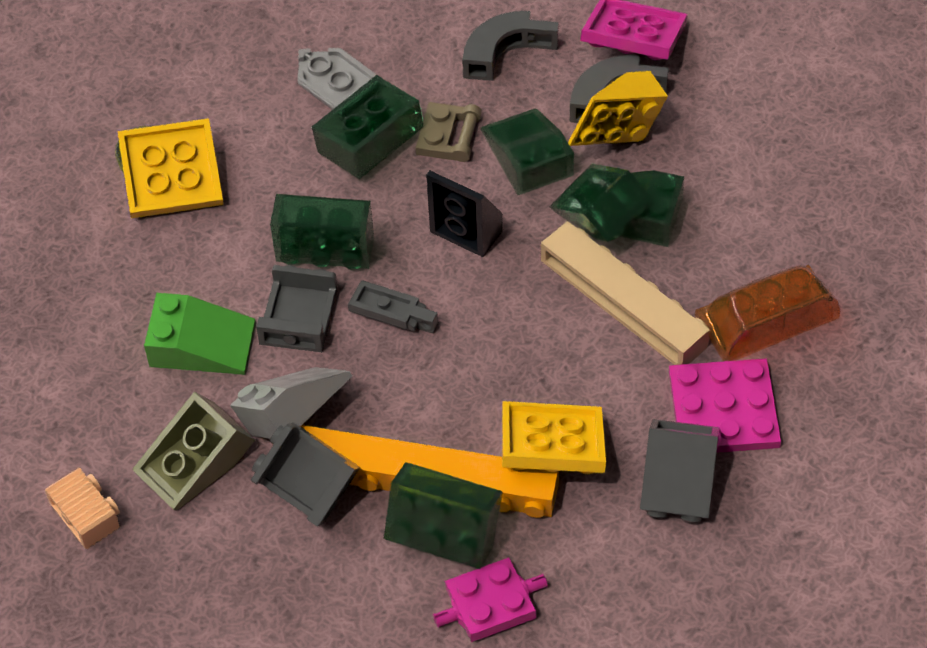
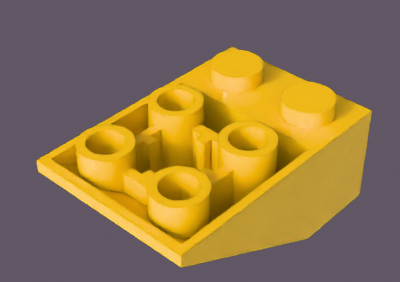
[568,71,668,146]

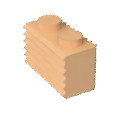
[45,468,120,549]

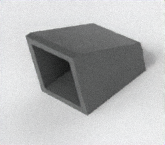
[640,419,719,522]

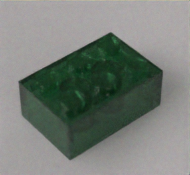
[311,75,424,179]
[270,194,374,270]
[383,462,503,569]

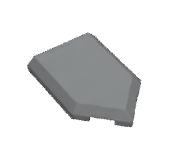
[298,48,382,116]

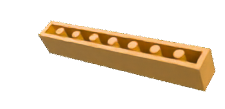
[300,425,559,518]

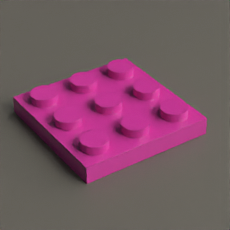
[580,0,687,60]
[668,358,781,453]

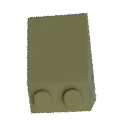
[132,392,255,511]

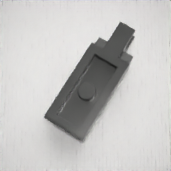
[348,280,439,333]

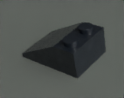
[426,170,503,257]

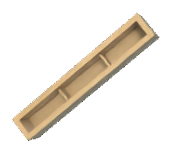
[541,221,710,365]

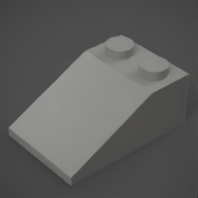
[230,367,353,439]

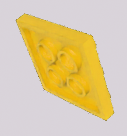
[117,118,223,218]
[502,401,606,474]

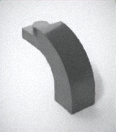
[462,11,559,81]
[570,55,669,123]

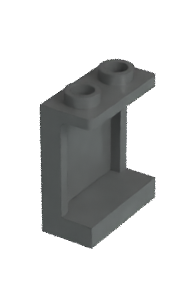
[256,265,338,353]
[251,422,361,527]

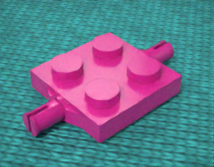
[433,557,548,642]

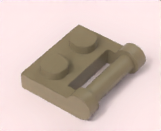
[416,102,482,162]

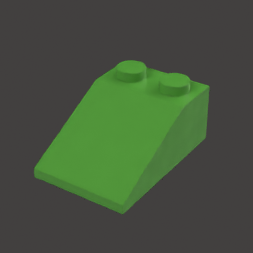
[144,293,256,375]

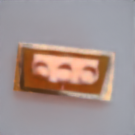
[695,264,841,362]

